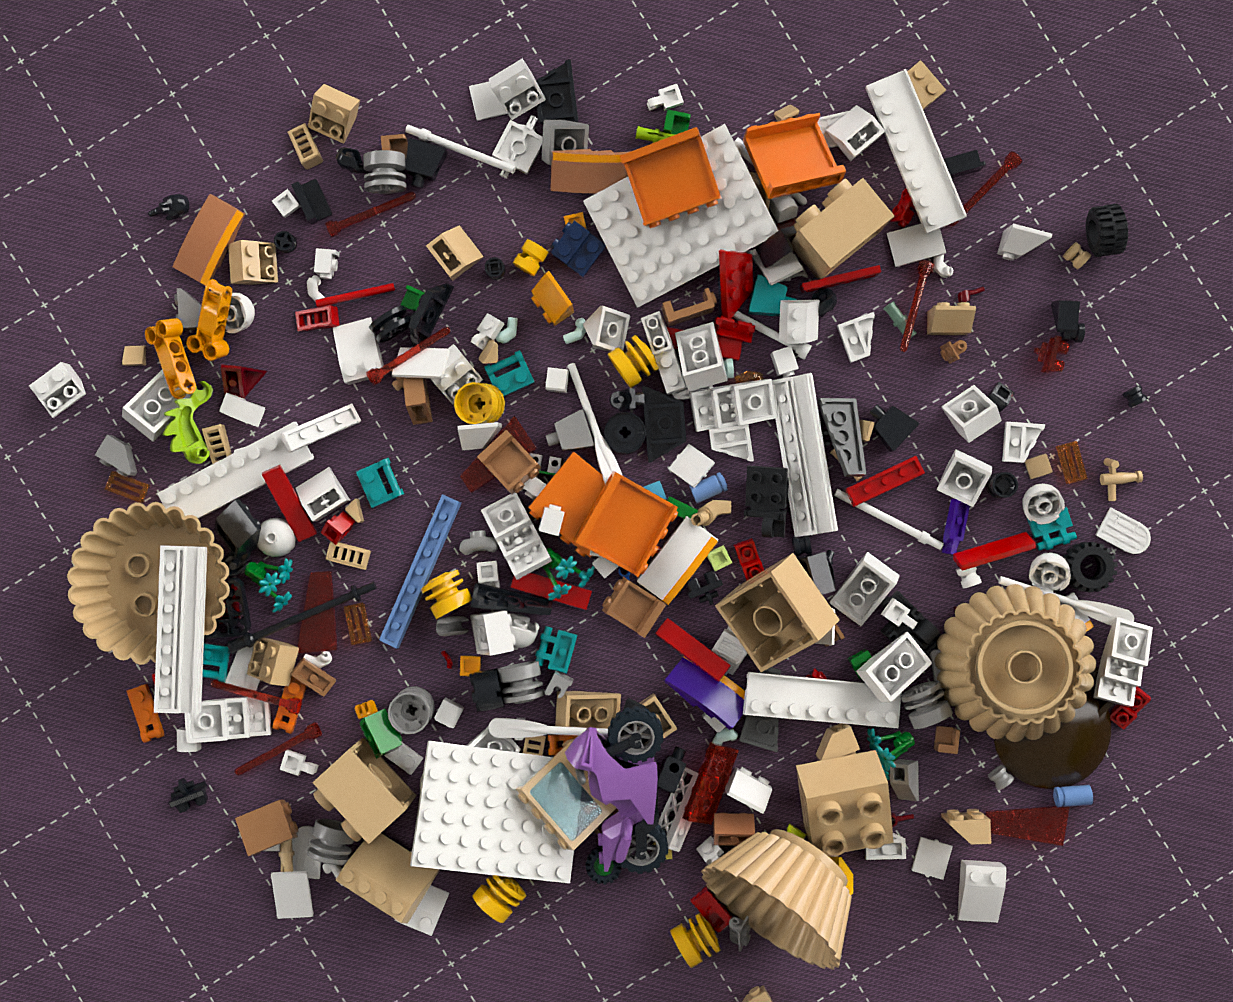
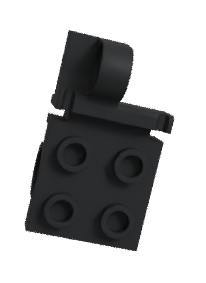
[744,465,789,538]
[880,590,941,656]

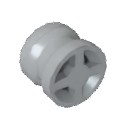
[988,765,1014,790]

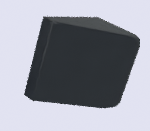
[987,381,1014,412]

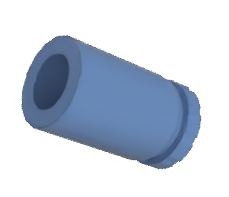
[689,472,728,503]
[1053,785,1093,807]

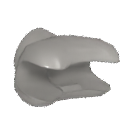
[459,531,498,555]
[436,616,469,637]

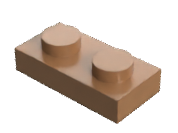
[291,657,336,697]

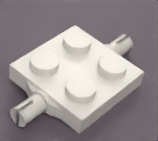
[492,115,543,179]

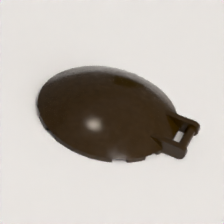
[994,666,1115,789]

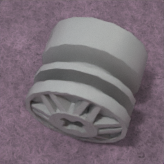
[363,150,406,194]
[498,661,545,704]
[900,680,953,729]
[388,686,435,734]
[307,819,354,865]

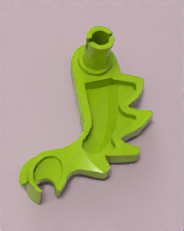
[162,381,213,464]

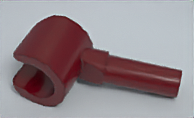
[958,287,985,303]
[891,813,914,827]

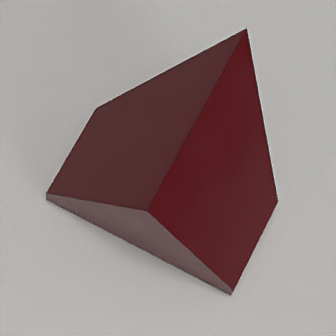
[221,364,268,399]

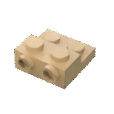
[907,60,946,110]

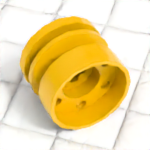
[607,335,659,388]
[454,382,505,424]
[421,570,472,619]
[472,875,526,923]
[670,913,721,968]

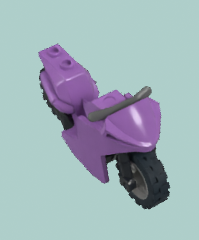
[565,706,668,874]

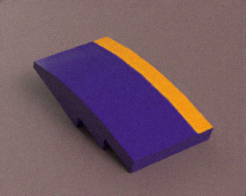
[664,656,745,730]

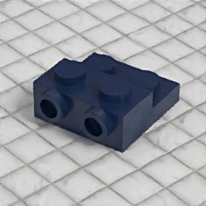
[550,220,606,278]

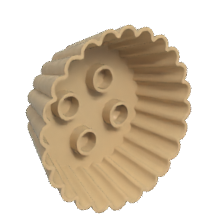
[67,502,230,665]
[934,584,1096,742]
[701,829,852,970]

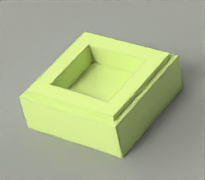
[707,545,732,572]

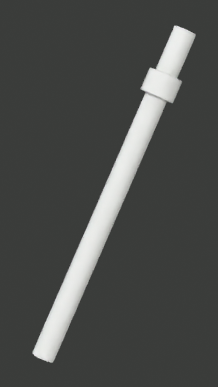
[405,125,516,174]
[834,489,944,550]

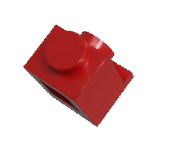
[321,511,356,545]

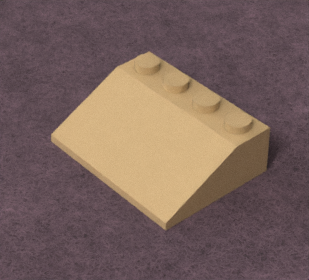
[335,833,439,924]

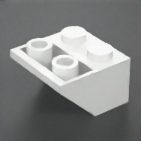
[489,58,546,120]
[826,105,885,162]
[430,344,483,404]
[29,362,86,418]
[296,467,350,521]

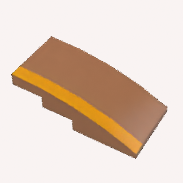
[551,149,628,193]
[173,194,246,286]

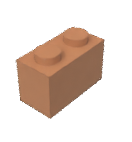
[713,812,755,845]

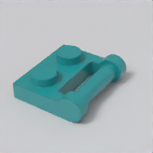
[484,350,535,397]
[356,458,404,508]
[202,643,230,682]

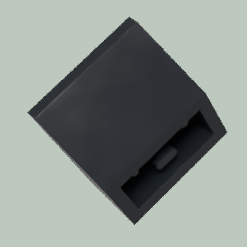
[214,498,261,559]

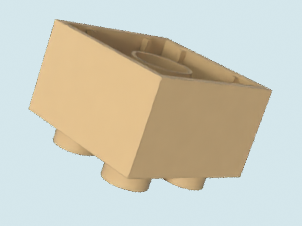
[791,178,894,279]
[715,553,839,672]
[312,737,416,844]
[796,750,894,857]

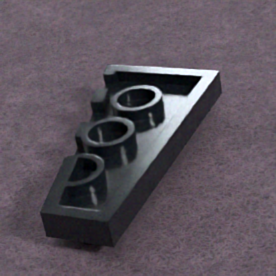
[471,583,553,615]

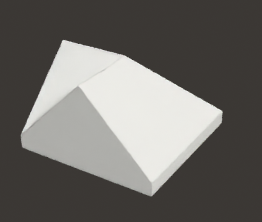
[583,306,630,352]
[458,422,502,450]

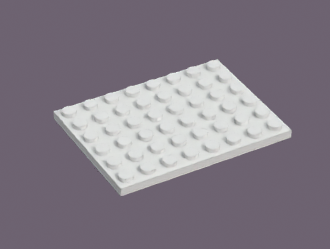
[583,124,778,308]
[410,741,582,883]

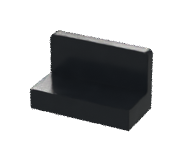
[944,150,986,178]
[291,179,332,224]
[754,226,797,268]

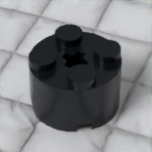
[469,668,505,712]

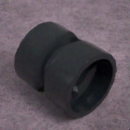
[985,472,1018,498]

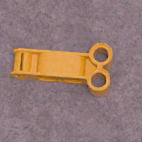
[186,279,232,361]
[145,318,196,399]

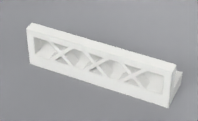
[653,767,711,852]

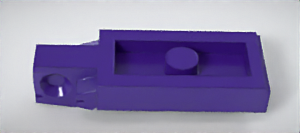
[942,499,970,555]

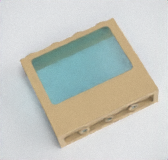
[516,739,616,850]

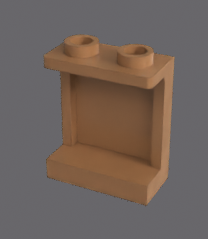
[661,288,717,327]
[477,430,542,494]
[602,577,666,638]
[235,800,298,856]

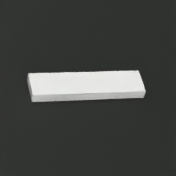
[280,404,361,453]

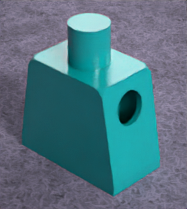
[747,275,796,316]

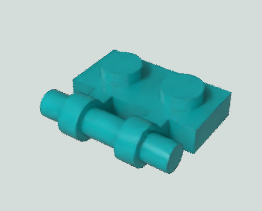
[1027,507,1077,551]
[535,626,578,674]

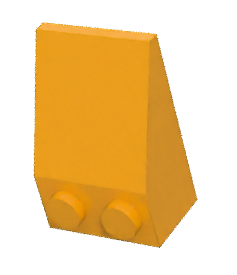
[531,271,574,326]

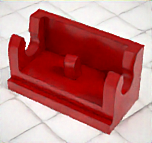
[690,886,733,933]

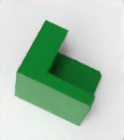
[663,110,691,135]
[401,285,425,312]
[847,649,871,679]

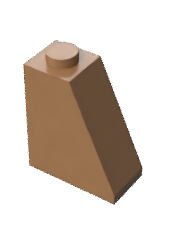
[403,377,433,425]

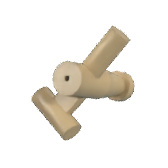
[1100,458,1143,501]

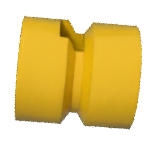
[513,239,549,277]

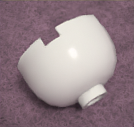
[225,293,255,333]
[1022,483,1065,524]
[257,518,296,557]
[1029,553,1071,592]
[509,613,539,650]

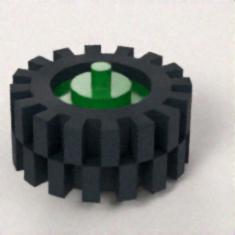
[586,847,622,885]

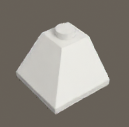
[997,224,1052,260]

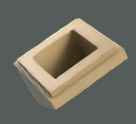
[774,105,799,122]
[479,339,498,363]
[122,345,146,366]
[859,420,874,442]
[1024,454,1053,479]
[345,499,364,523]

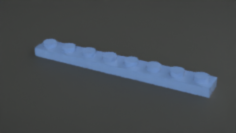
[379,494,461,648]

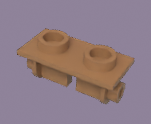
[940,340,967,364]

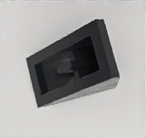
[1051,300,1080,333]

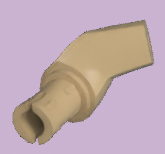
[691,500,731,526]

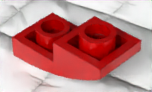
[734,538,764,581]
[1109,687,1151,730]

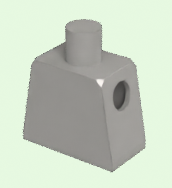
[546,409,594,451]

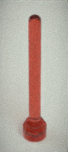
[949,151,1022,226]
[325,192,416,238]
[900,260,935,352]
[366,327,451,386]
[210,680,302,715]
[234,722,322,776]

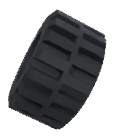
[1086,204,1128,257]
[1063,542,1118,592]

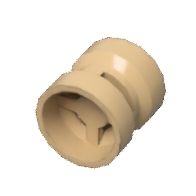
[1062,242,1091,270]

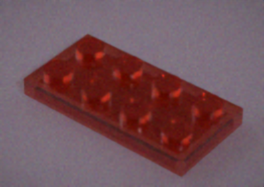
[682,742,739,825]

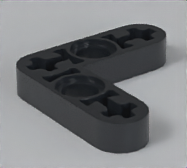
[204,578,251,639]

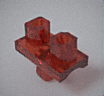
[1034,336,1070,373]

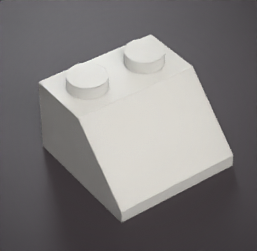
[779,300,820,344]
[941,385,1002,443]
[937,449,992,507]
[725,767,772,814]
[394,885,449,936]

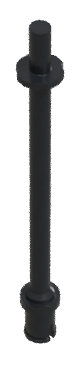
[227,582,377,654]

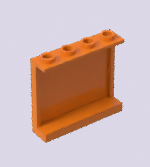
[743,113,846,199]
[620,127,722,229]
[528,452,605,558]
[574,471,678,577]

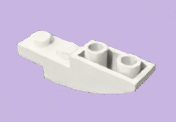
[641,311,687,395]

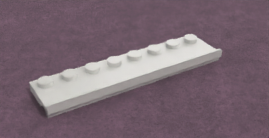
[865,69,967,234]
[772,373,838,537]
[157,422,314,519]
[154,545,207,714]
[743,672,902,728]

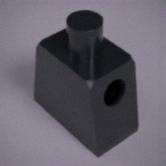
[406,138,448,189]
[869,404,920,452]
[657,746,686,794]

